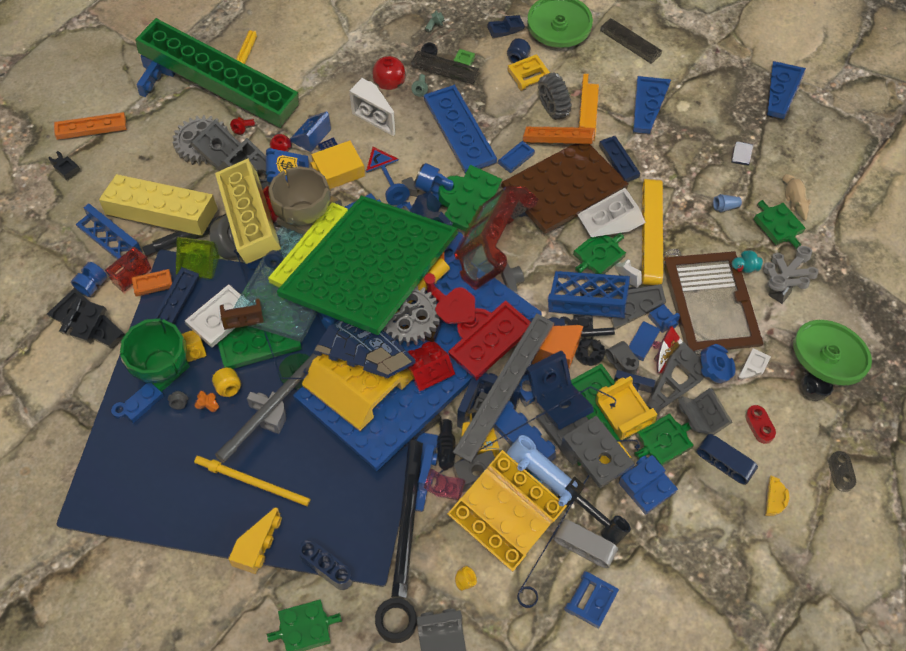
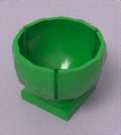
[120,319,190,392]

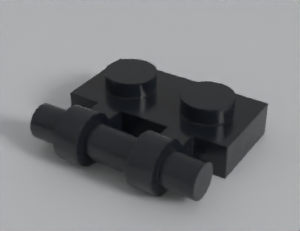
[59,297,107,343]

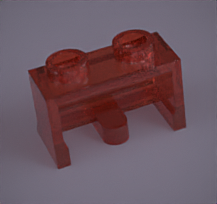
[105,247,151,292]

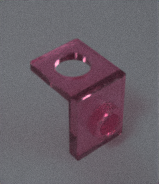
[424,469,465,500]

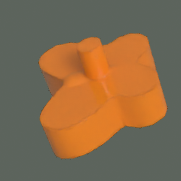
[194,391,219,412]

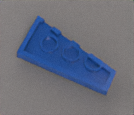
[633,76,671,134]

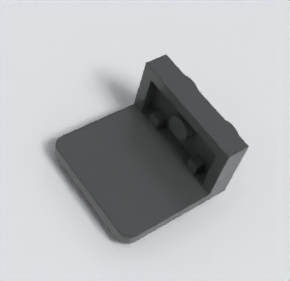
[678,388,733,435]
[417,608,466,651]

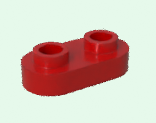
[745,405,776,444]

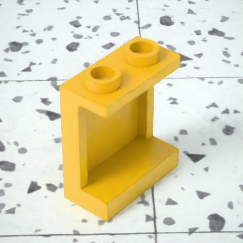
[595,376,658,440]

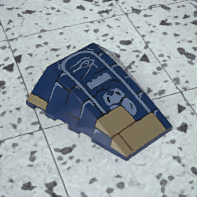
[314,321,415,378]

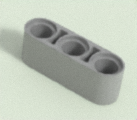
[553,520,618,568]

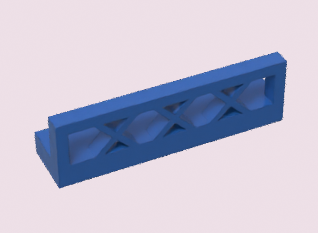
[76,203,142,266]

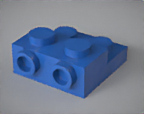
[619,455,678,515]

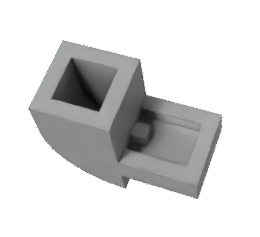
[247,392,286,434]

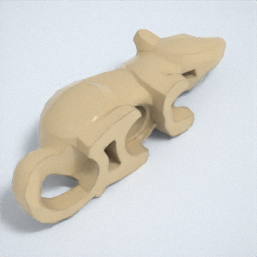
[783,174,811,220]

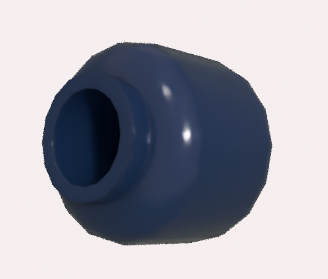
[507,38,531,63]

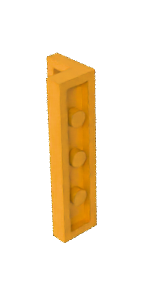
[578,74,599,141]

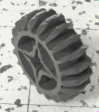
[538,72,572,119]

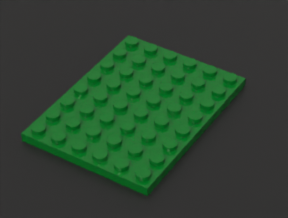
[277,195,458,335]

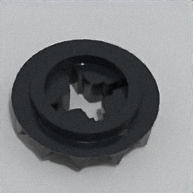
[575,336,605,365]

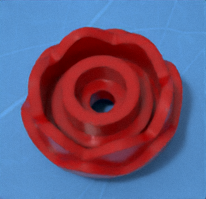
[270,134,292,152]

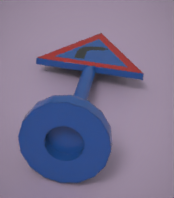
[366,147,410,206]

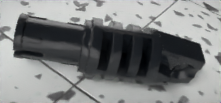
[437,419,456,471]

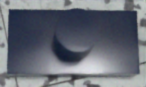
[614,370,656,393]

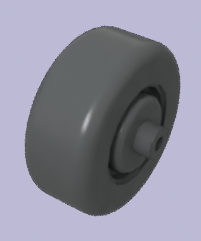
[209,215,241,260]

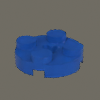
[701,344,735,383]

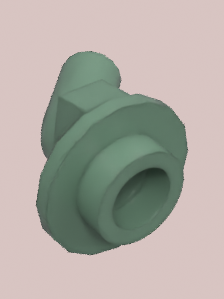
[425,10,445,32]
[412,74,428,97]

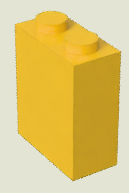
[310,140,365,189]

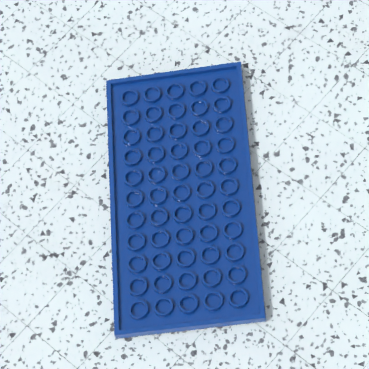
[293,254,542,471]

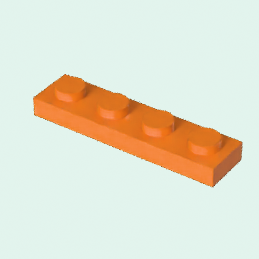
[54,112,127,140]
[523,126,595,144]

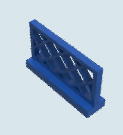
[548,271,630,318]

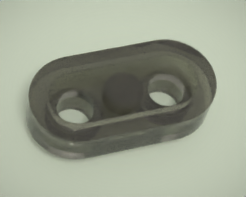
[828,451,856,492]

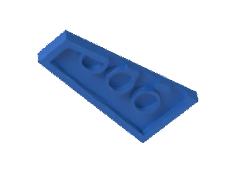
[768,61,806,119]

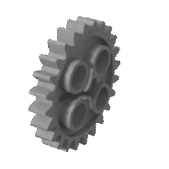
[173,115,229,165]
[383,285,440,346]

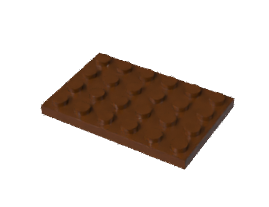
[501,143,629,234]

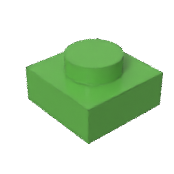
[454,49,475,69]

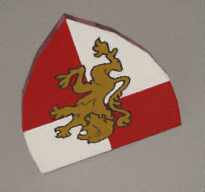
[653,326,683,373]

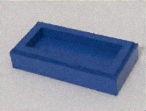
[498,141,535,174]
[629,321,661,361]

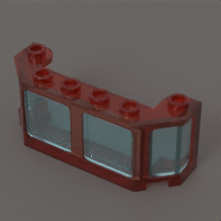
[454,186,539,290]

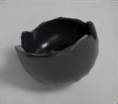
[800,373,834,401]

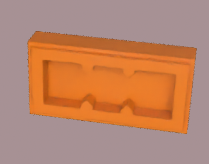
[132,269,173,296]

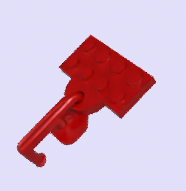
[424,273,531,380]

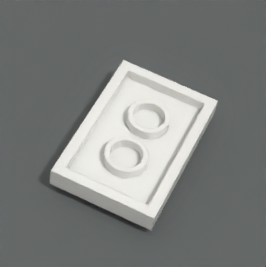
[185,285,252,347]

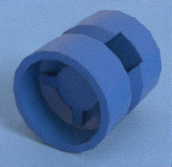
[71,262,108,297]

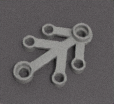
[763,246,818,291]

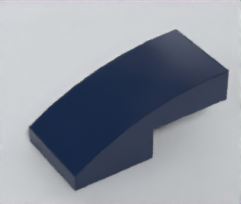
[487,15,525,38]

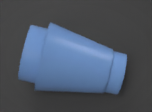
[713,194,742,212]

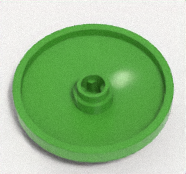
[527,0,593,48]
[793,320,872,385]

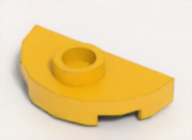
[765,475,790,516]

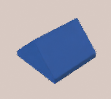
[290,111,331,152]

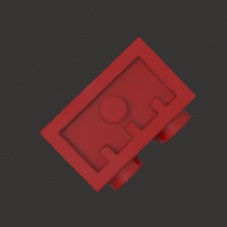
[407,342,455,391]

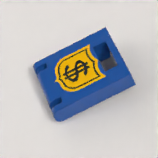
[266,148,309,182]

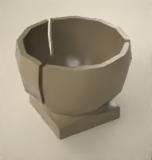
[269,166,331,235]

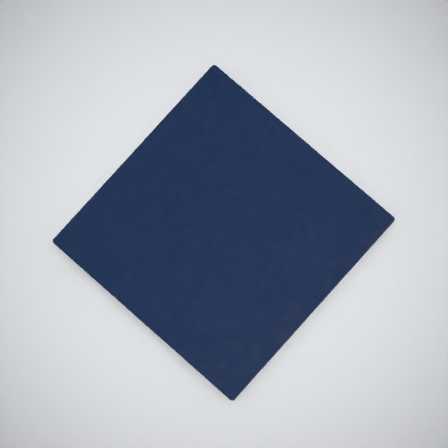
[56,250,420,587]

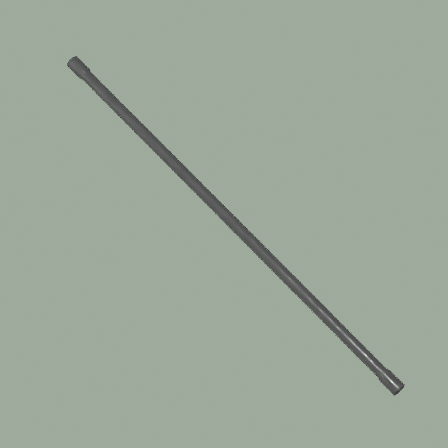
[215,353,318,463]

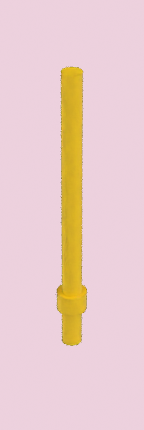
[194,455,311,507]

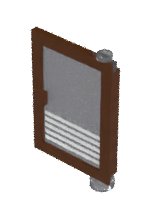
[663,249,764,357]

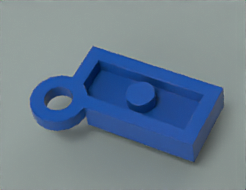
[111,383,164,423]

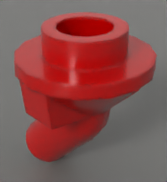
[230,117,255,135]

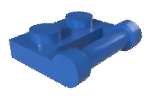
[564,571,619,629]

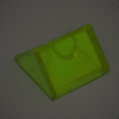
[176,237,219,279]

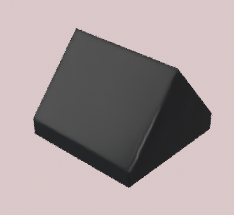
[768,286,793,304]

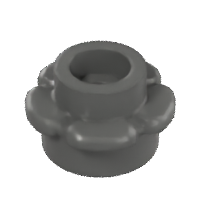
[168,391,188,409]

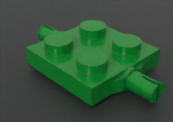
[754,200,806,249]
[573,233,626,274]
[634,413,694,466]
[267,599,342,651]

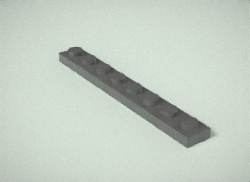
[453,313,554,464]

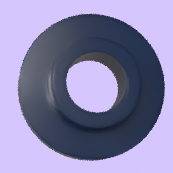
[264,250,284,269]

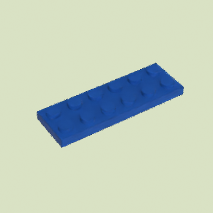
[424,85,497,174]

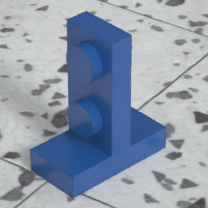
[136,55,176,97]

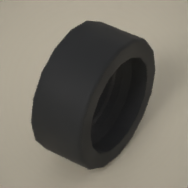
[375,598,417,643]

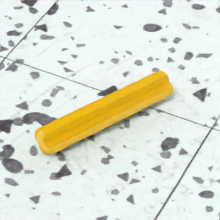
[236,30,257,64]

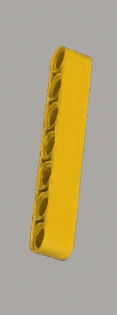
[642,179,663,286]

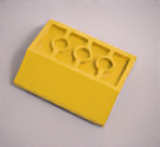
[302,353,413,431]
[447,450,567,572]

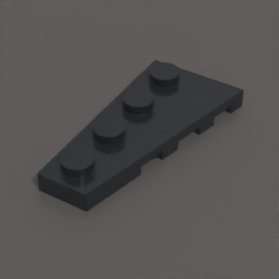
[47,287,125,349]

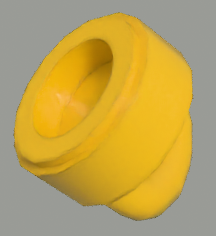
[455,566,477,591]

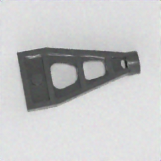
[646,342,705,414]

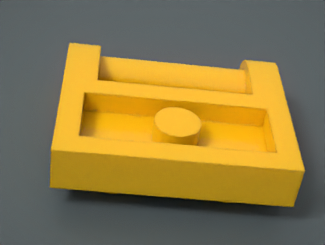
[507,54,550,91]

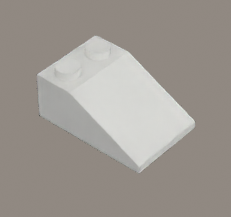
[350,78,395,136]
[578,188,646,237]

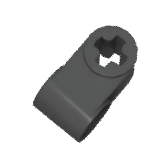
[605,341,639,375]

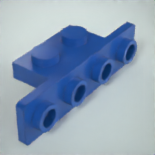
[415,432,438,512]

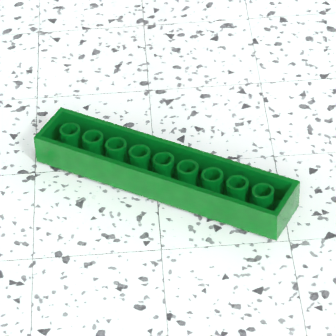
[135,18,299,128]

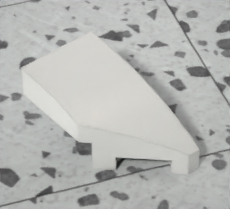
[615,259,642,288]
[738,348,771,380]

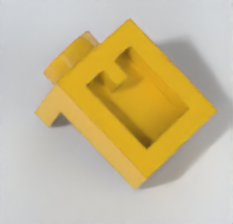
[182,330,206,362]

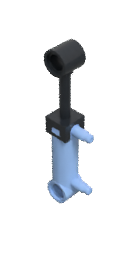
[507,435,631,545]

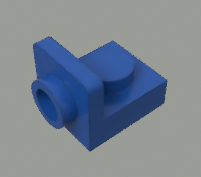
[648,304,680,333]

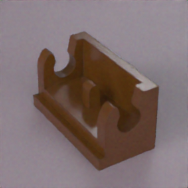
[220,298,264,330]

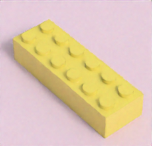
[215,158,281,264]
[99,174,218,236]

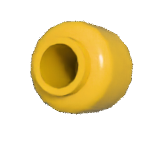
[212,368,241,397]

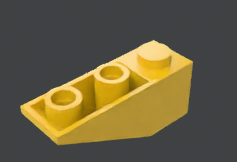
[228,508,282,574]

